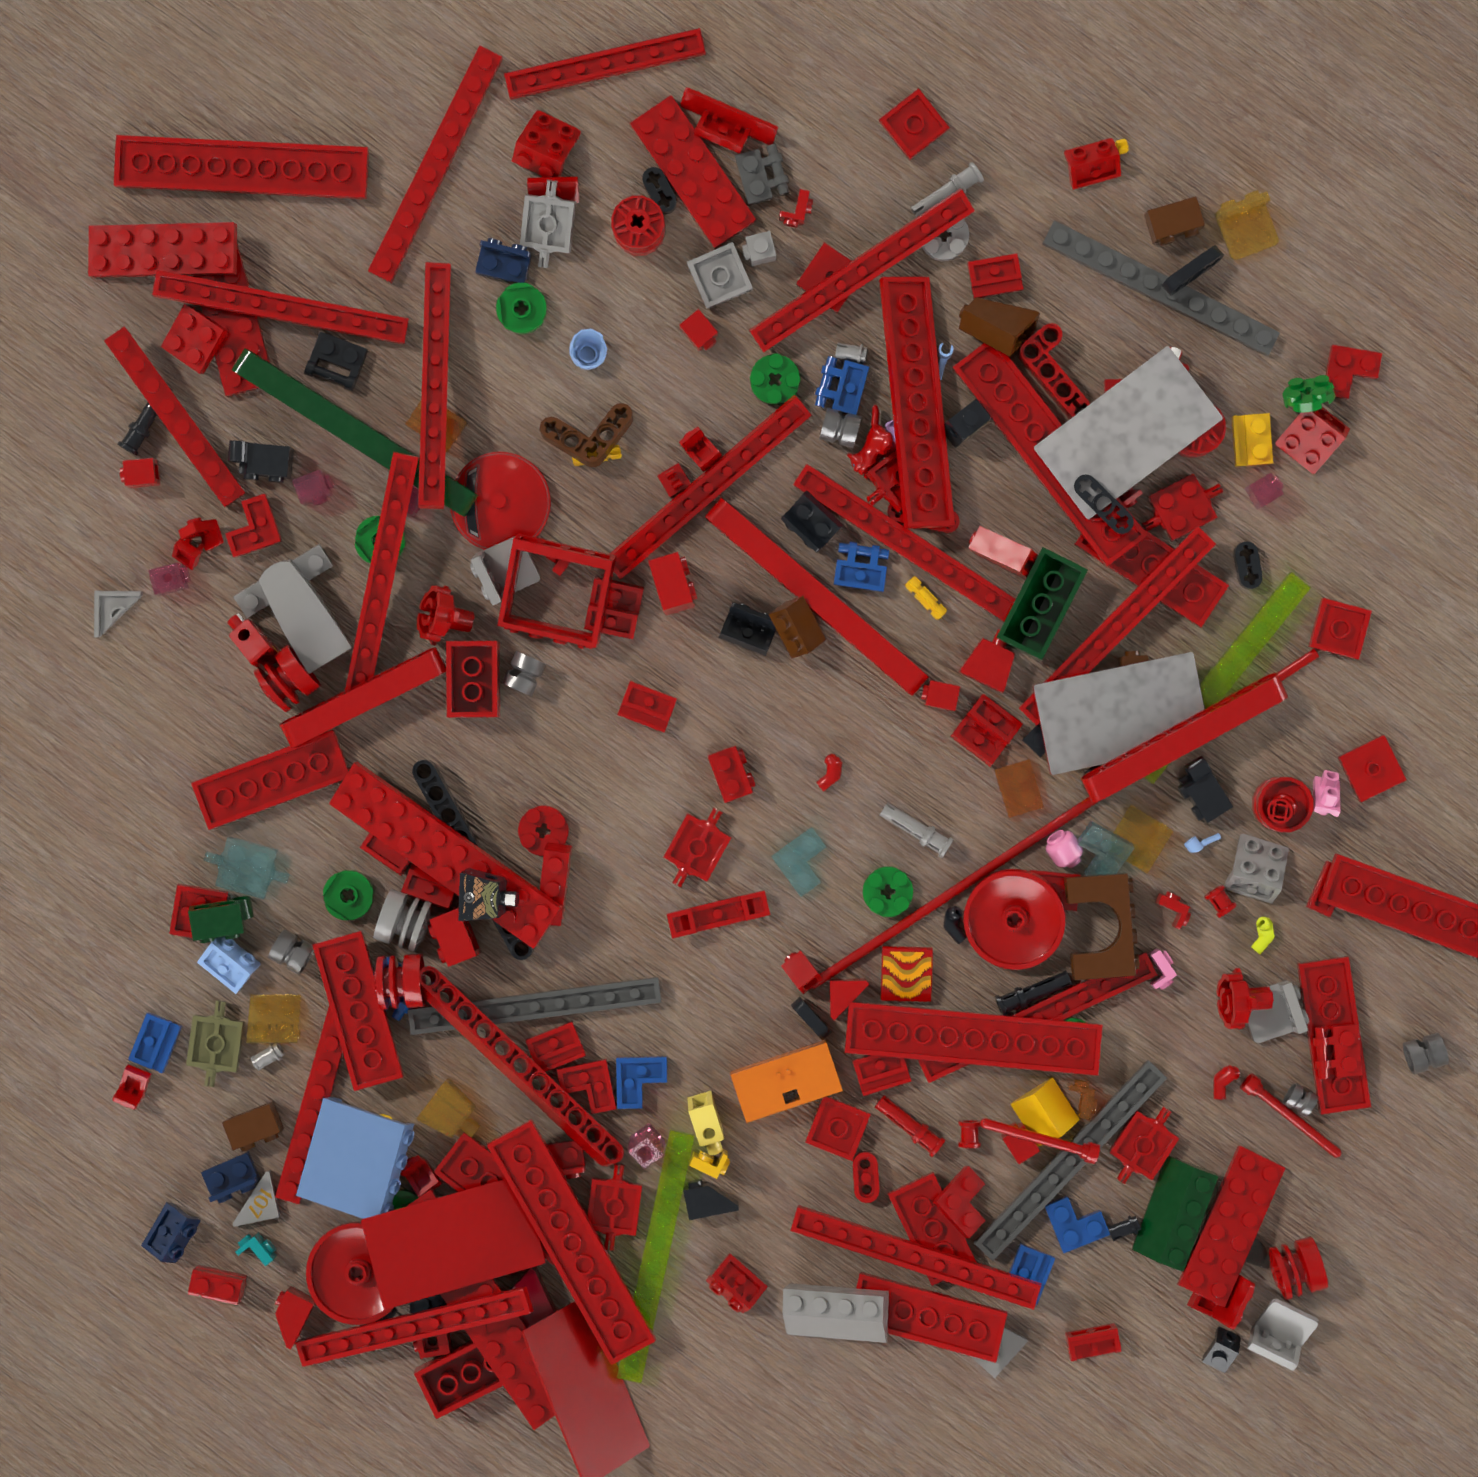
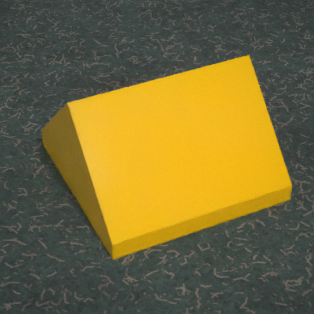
[1010,1077,1080,1147]

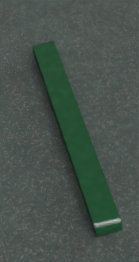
[231,348,478,517]

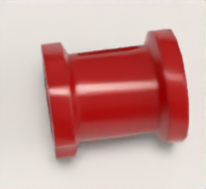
[1204,885,1237,918]
[958,1120,981,1148]

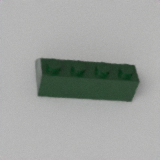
[996,547,1088,662]
[1132,1156,1219,1272]

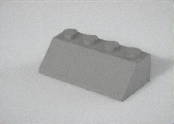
[783,1283,889,1343]

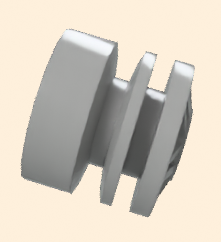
[373,889,433,953]

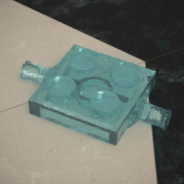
[204,836,290,899]

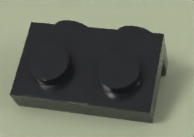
[719,602,776,656]

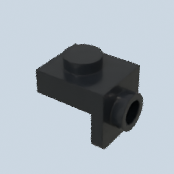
[1202,1327,1241,1373]

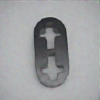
[642,167,677,215]
[1233,541,1262,589]
[791,997,832,1040]

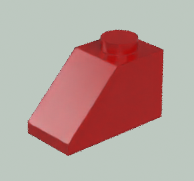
[275,1286,315,1350]

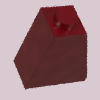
[510,1266,557,1328]

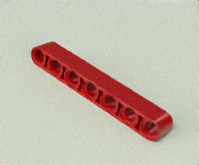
[279,647,446,748]

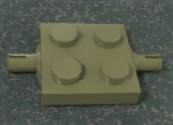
[186,1000,245,1087]

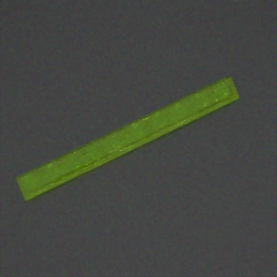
[1143,572,1311,784]
[617,1129,695,1383]

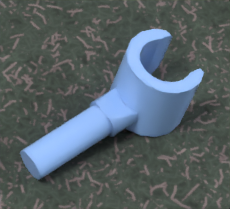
[937,343,954,380]
[1184,833,1221,853]

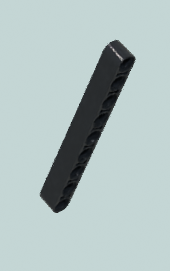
[412,760,534,960]

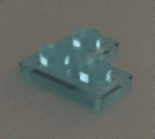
[1077,821,1134,876]
[771,827,826,897]

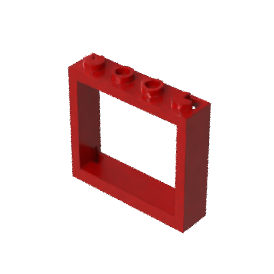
[497,533,617,649]

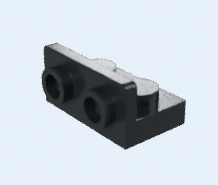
[781,491,843,553]

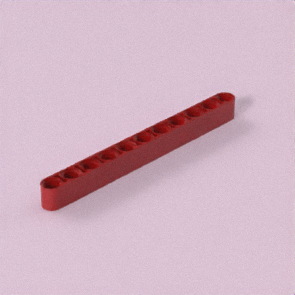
[705,498,929,697]
[420,966,624,1167]

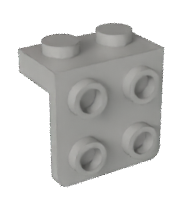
[470,536,541,606]
[1248,980,1309,1043]
[1247,1299,1319,1371]

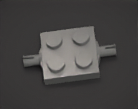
[520,180,576,268]

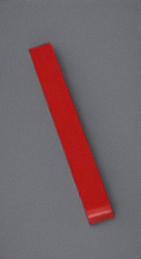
[1081,673,1288,802]

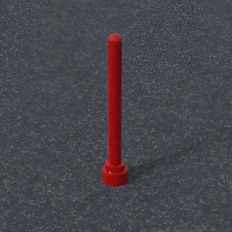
[1240,1073,1342,1158]
[980,1118,1100,1164]

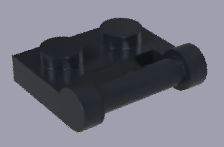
[304,332,368,392]

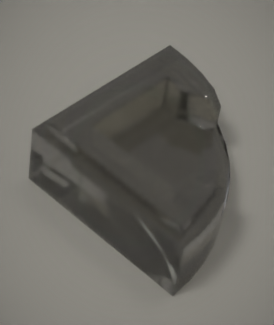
[1245,1238,1270,1270]

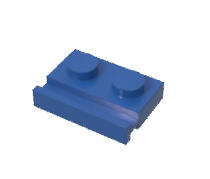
[128,1012,182,1073]
[1009,1243,1056,1305]

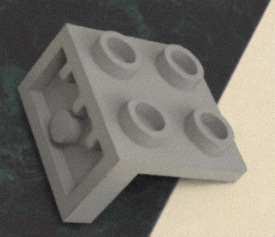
[1224,834,1289,904]

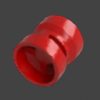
[1267,794,1297,823]

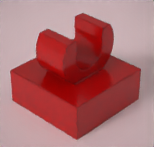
[657,463,691,498]
[172,538,204,570]
[546,556,571,576]

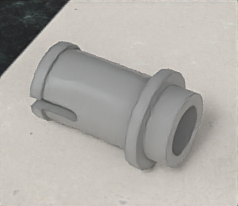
[835,342,868,364]
[251,1042,285,1071]

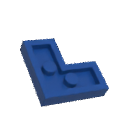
[616,1056,667,1109]
[1045,1196,1110,1253]

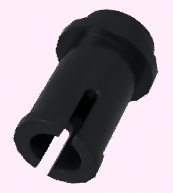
[1107,1215,1141,1242]

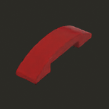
[666,890,770,939]

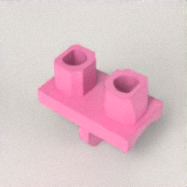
[1313,770,1341,817]

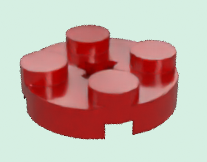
[518,805,569,856]

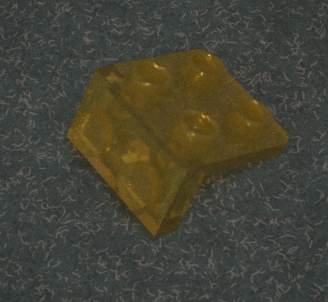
[1215,190,1279,260]

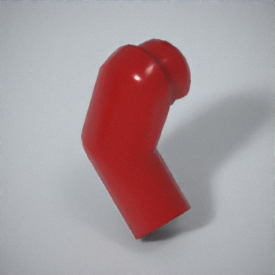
[1213,1065,1240,1100]

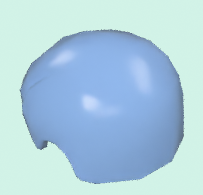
[569,329,608,370]

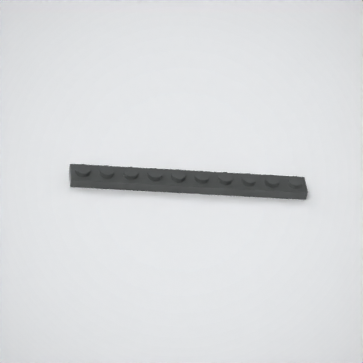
[1042,220,1280,356]
[408,977,662,1035]
[974,1060,1167,1261]

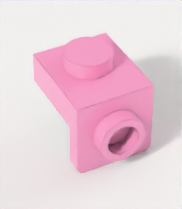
[1148,948,1177,990]

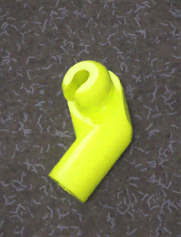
[1251,916,1275,955]

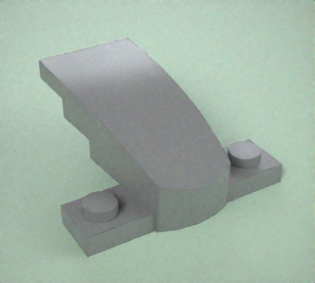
[233,543,352,674]

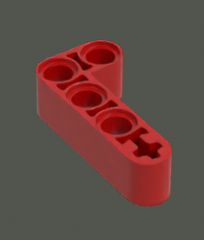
[1018,323,1090,420]

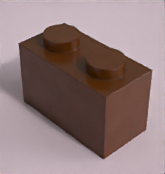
[1144,196,1205,246]
[769,596,826,658]
[222,1101,284,1152]

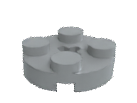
[921,219,969,261]

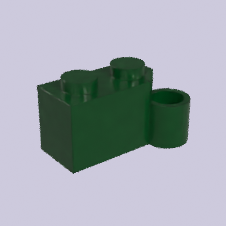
[188,896,254,943]

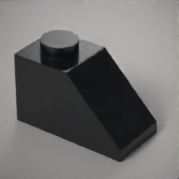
[683,1179,739,1221]

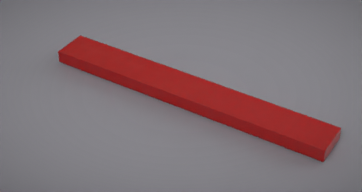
[504,28,706,100]

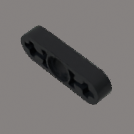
[1162,245,1224,296]
[1074,474,1134,534]

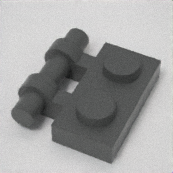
[735,144,790,206]

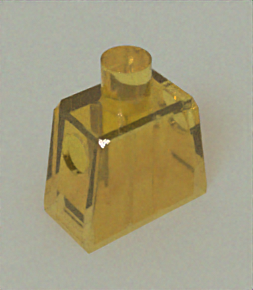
[416,1078,481,1138]

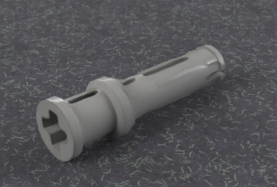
[910,162,984,218]
[879,802,954,858]

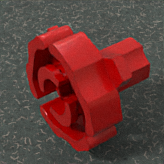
[417,585,475,646]
[1216,968,1274,1029]

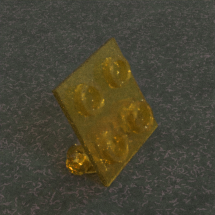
[1104,805,1173,874]
[246,995,301,1043]

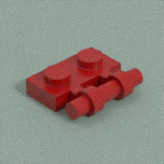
[1313,1024,1362,1079]

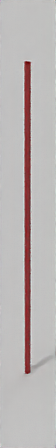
[813,649,1319,990]

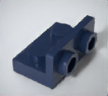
[475,238,532,283]
[201,1151,261,1203]
[141,1202,200,1263]

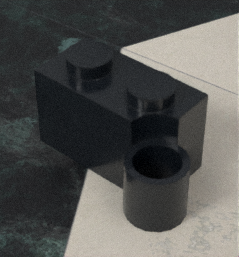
[228,440,294,483]
[1177,756,1233,823]

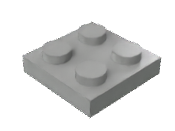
[687,242,753,310]

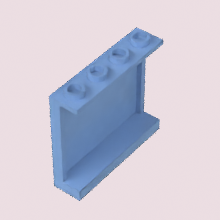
[296,1097,414,1219]

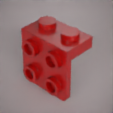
[512,110,581,177]
[1187,1274,1255,1330]

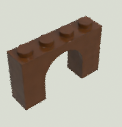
[1064,873,1140,980]

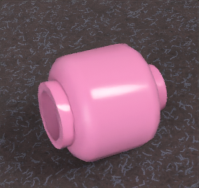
[1046,830,1083,868]

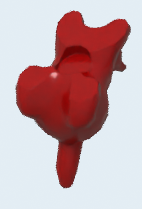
[847,405,896,480]

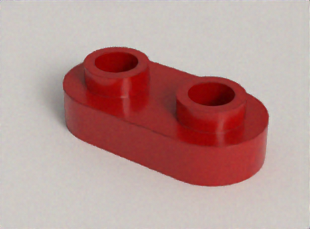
[852,1151,880,1203]

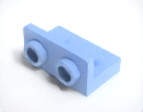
[197,936,261,994]

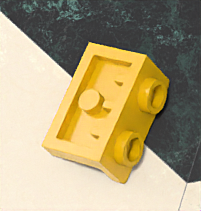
[689,1149,730,1179]

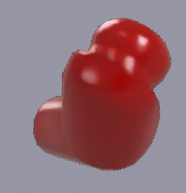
[816,754,842,792]

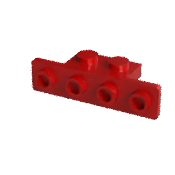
[680,87,778,154]

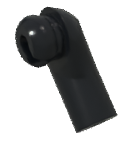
[943,906,967,944]

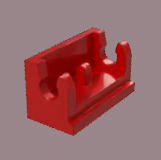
[1065,1323,1122,1361]

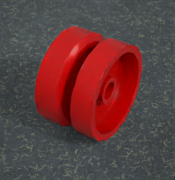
[1252,777,1314,832]

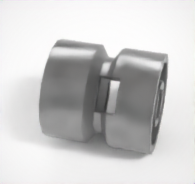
[819,408,862,448]
[502,651,546,696]
[268,929,314,975]
[1403,1033,1449,1074]

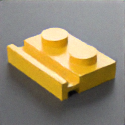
[1231,413,1273,467]

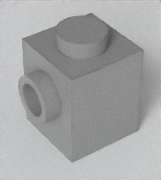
[742,231,776,267]

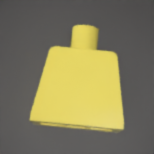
[687,1091,724,1155]

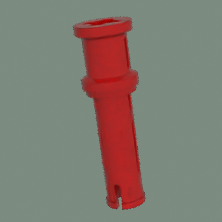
[874,1095,946,1157]

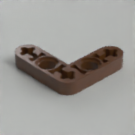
[540,403,633,467]

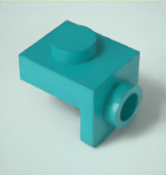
[235,1232,277,1266]

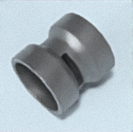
[1283,1083,1318,1117]

